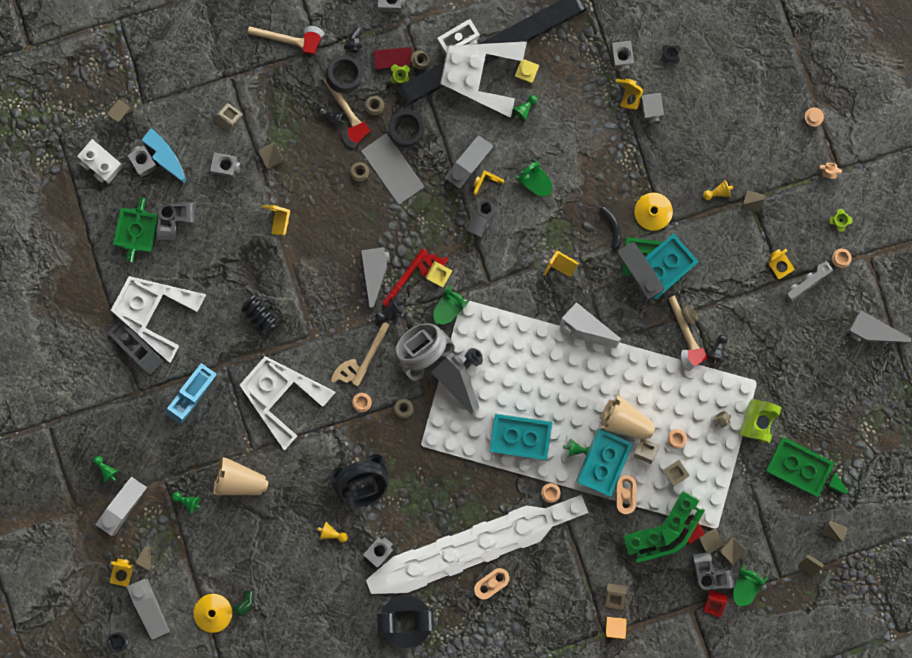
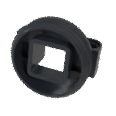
[329,454,389,507]
[377,595,434,648]

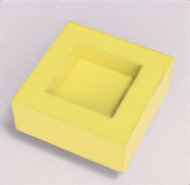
[515,59,539,84]
[425,261,452,287]

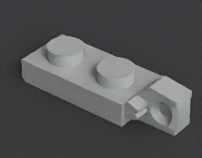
[785,261,833,303]

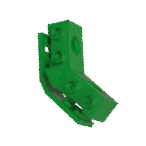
[624,490,706,563]

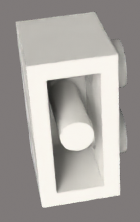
[437,19,480,56]
[77,139,124,184]

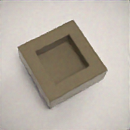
[634,439,660,464]
[663,460,690,486]

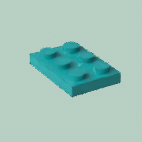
[645,233,699,300]
[489,414,552,460]
[575,428,633,497]

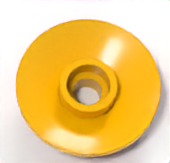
[634,193,673,231]
[193,594,232,633]

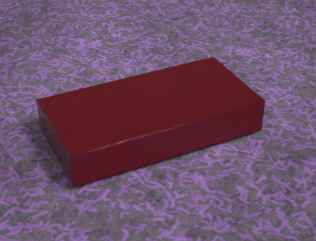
[374,47,413,70]

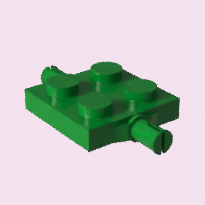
[113,198,158,263]

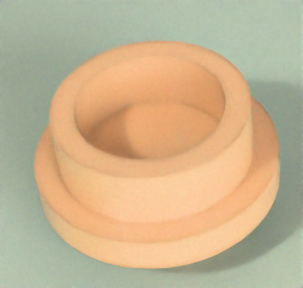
[804,108,824,127]
[832,249,851,268]
[352,393,372,412]
[667,429,687,449]
[541,483,560,503]

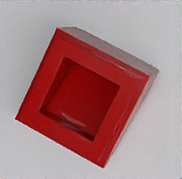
[682,514,705,544]
[702,590,728,618]

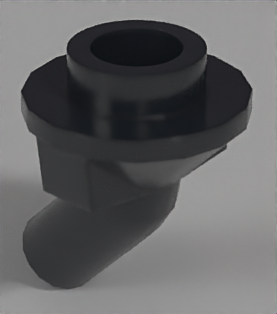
[344,27,363,53]
[463,348,483,370]

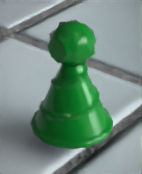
[512,95,538,121]
[563,439,590,457]
[93,456,119,483]
[171,492,201,514]

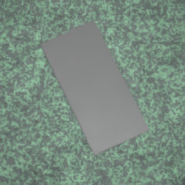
[361,133,424,204]

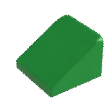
[826,473,848,495]

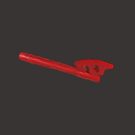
[382,248,448,307]

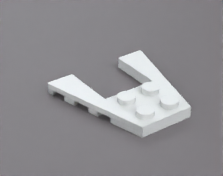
[440,42,527,117]
[111,276,206,363]
[240,356,336,450]

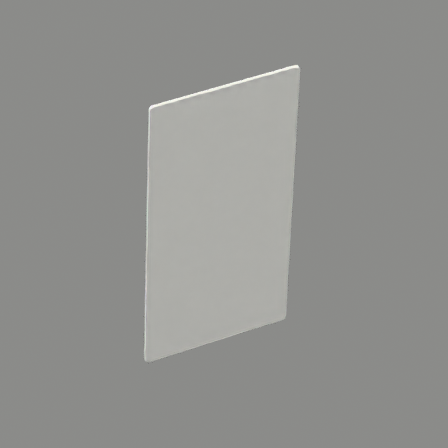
[422,300,757,528]

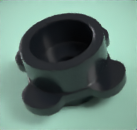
[661,45,681,64]

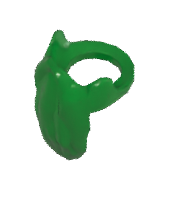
[515,158,553,196]
[433,285,470,325]
[733,565,767,606]

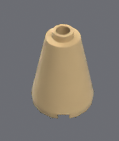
[599,394,655,440]
[213,457,268,495]

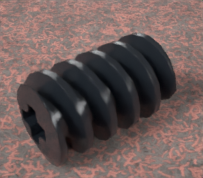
[241,293,282,336]

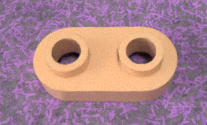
[616,475,636,514]
[474,568,509,599]

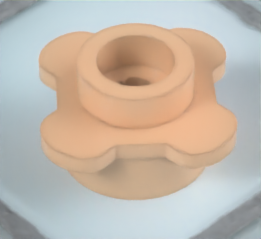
[819,163,842,179]

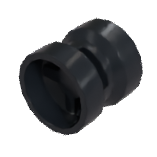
[107,632,129,652]

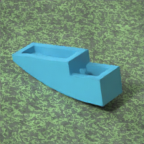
[142,129,186,183]
[165,363,217,425]

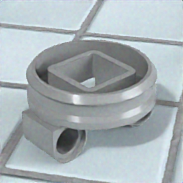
[395,324,455,381]

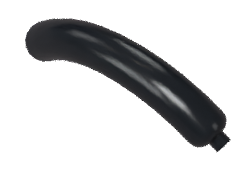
[599,206,621,251]

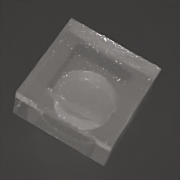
[629,458,654,483]

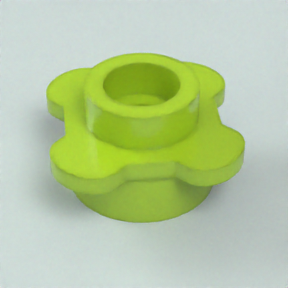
[390,65,410,84]
[829,209,852,232]

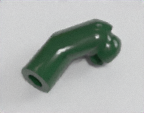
[232,591,254,616]

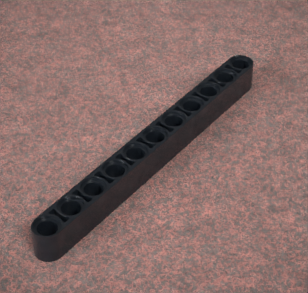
[396,0,587,106]

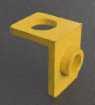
[615,79,643,110]
[473,170,504,197]
[262,205,290,235]
[767,249,794,279]
[543,251,579,277]
[110,558,134,587]

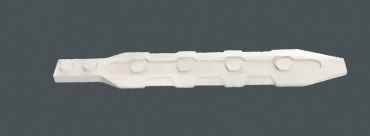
[366,495,588,594]

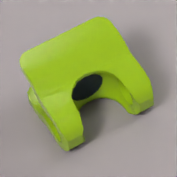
[739,399,782,444]

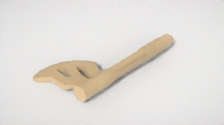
[331,322,389,386]

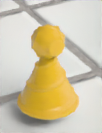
[703,180,733,200]
[317,522,348,543]

